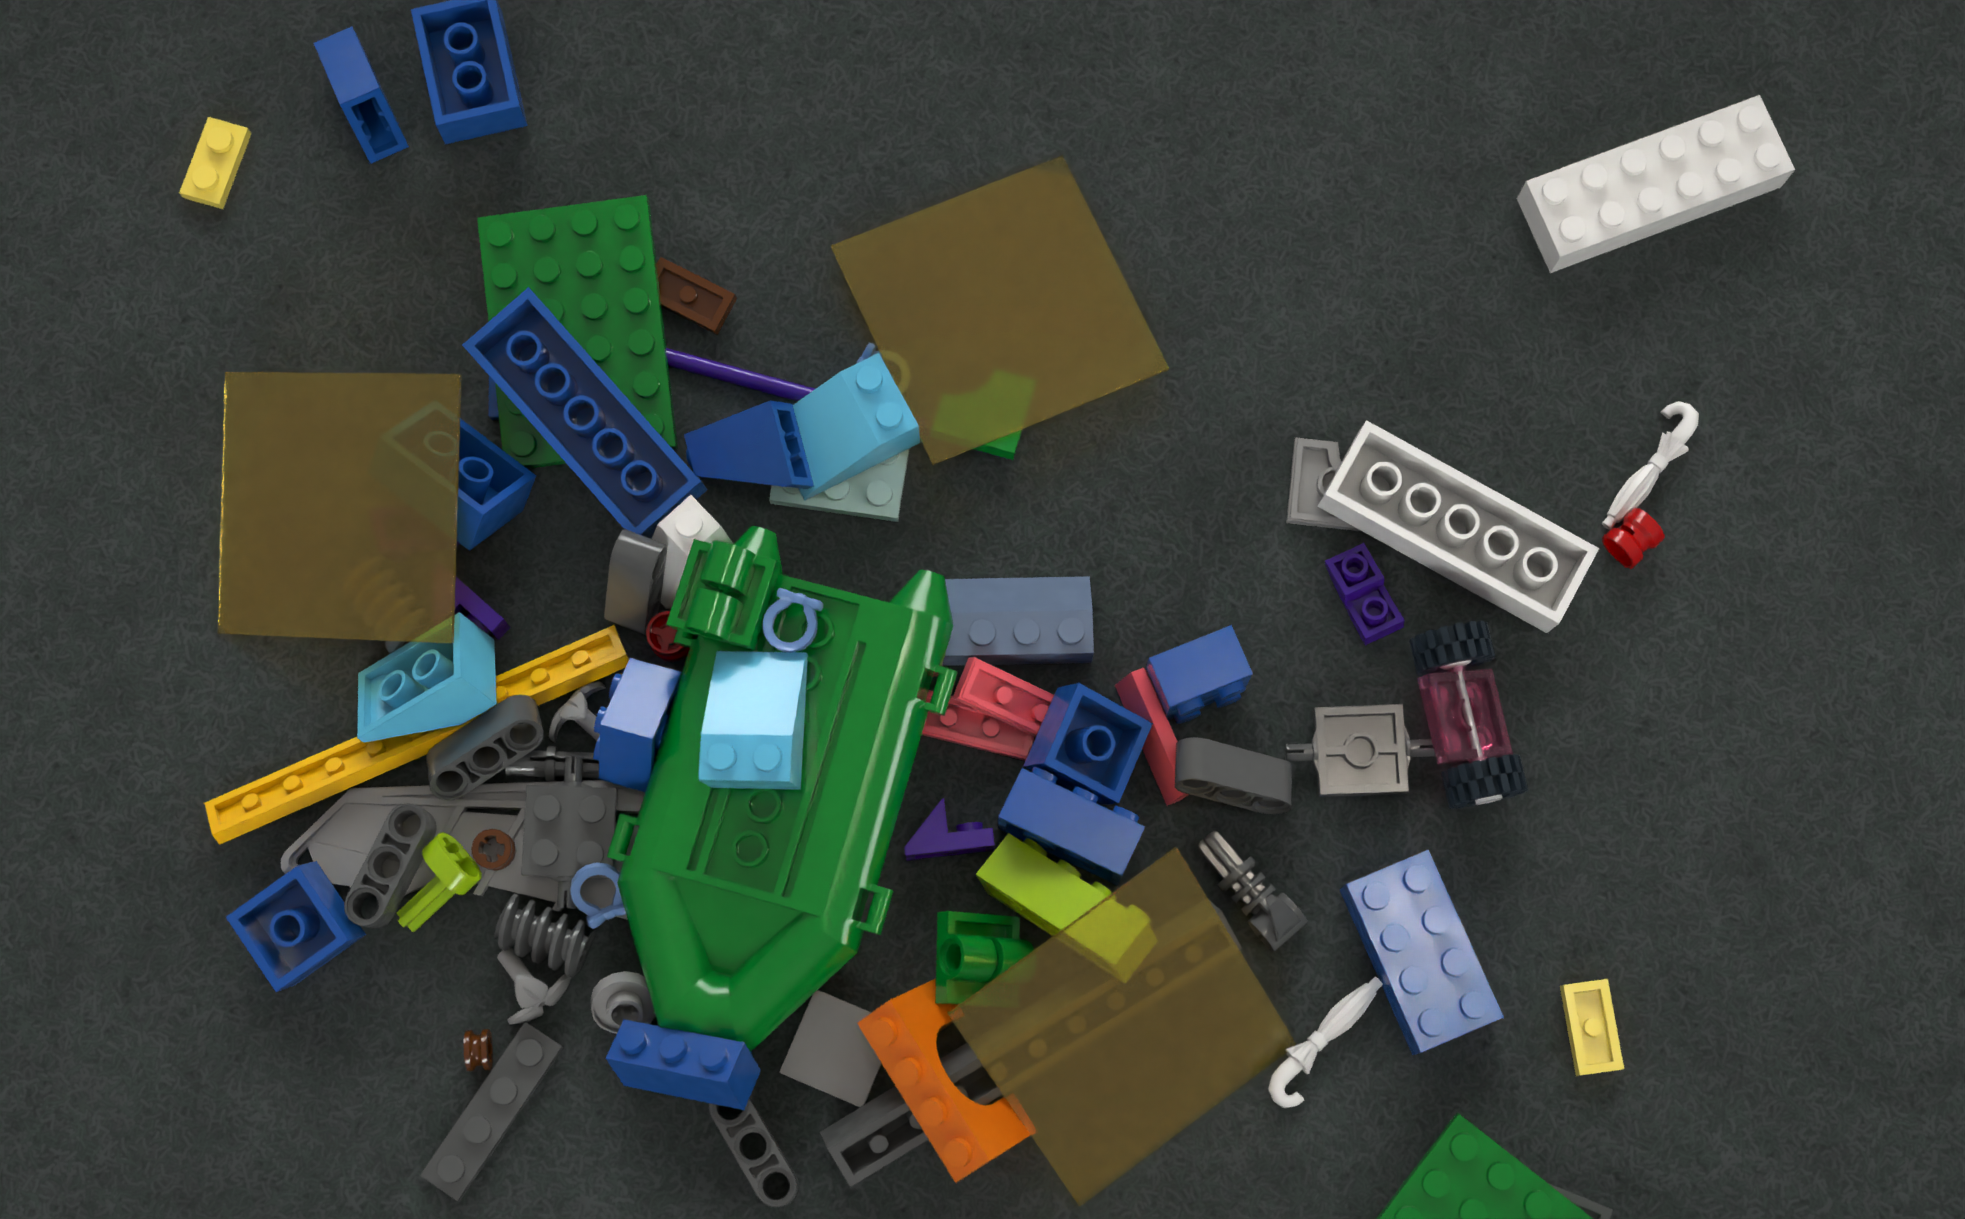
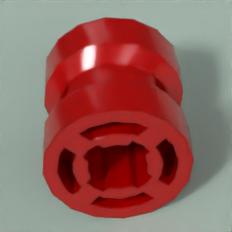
[1602,508,1665,569]
[646,611,694,662]

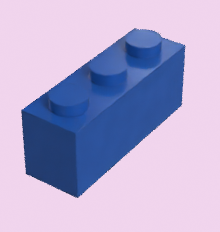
[606,1019,761,1110]

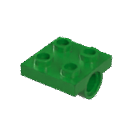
[666,539,782,650]
[936,911,1036,1008]

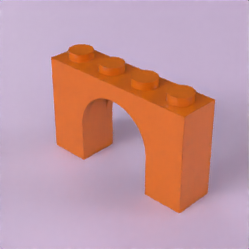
[857,978,1037,1183]

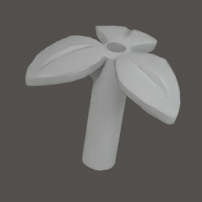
[549,681,606,743]
[497,947,571,1024]

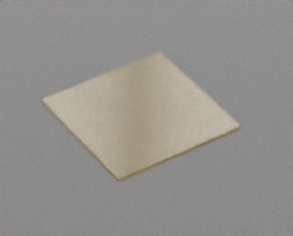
[831,155,1169,465]
[218,372,461,643]
[948,847,1297,1206]

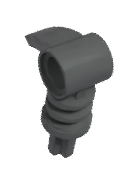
[1197,831,1308,952]

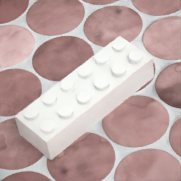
[1517,95,1795,273]
[1317,420,1599,633]

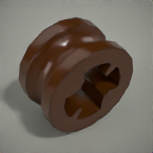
[471,829,516,871]
[463,1029,493,1071]

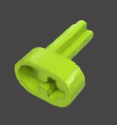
[397,832,482,932]

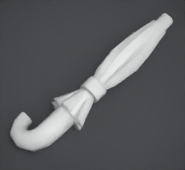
[1602,401,1699,530]
[1268,977,1383,1108]

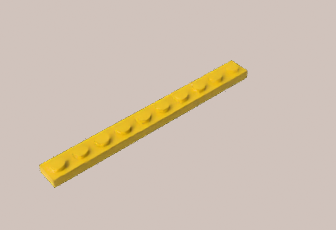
[204,625,629,845]

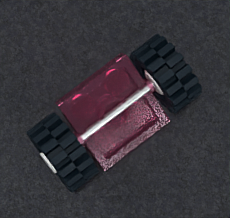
[1409,621,1528,809]

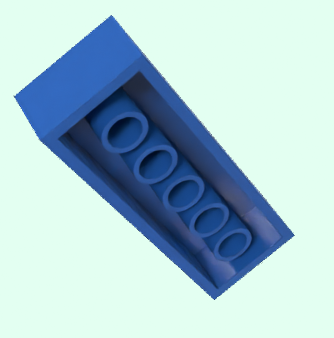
[462,287,708,539]

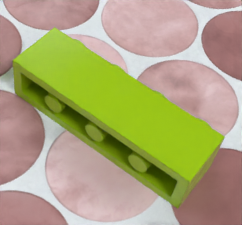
[976,833,1157,983]

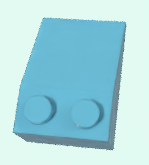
[793,353,920,501]
[357,612,497,743]
[698,651,808,790]

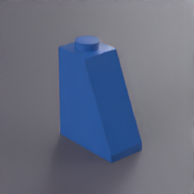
[314,27,409,164]
[684,400,814,489]

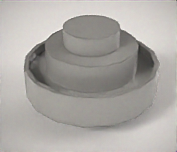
[590,971,656,1034]

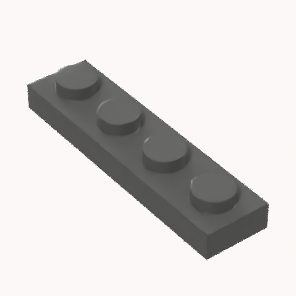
[420,1022,564,1201]

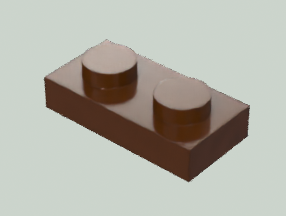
[656,257,737,335]

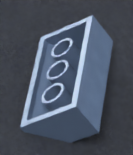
[942,576,1094,666]

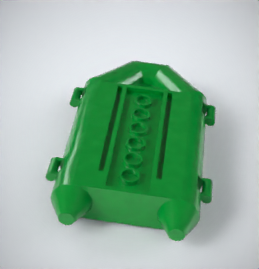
[606,526,957,1052]

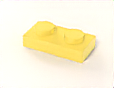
[179,117,252,209]
[1560,979,1624,1076]

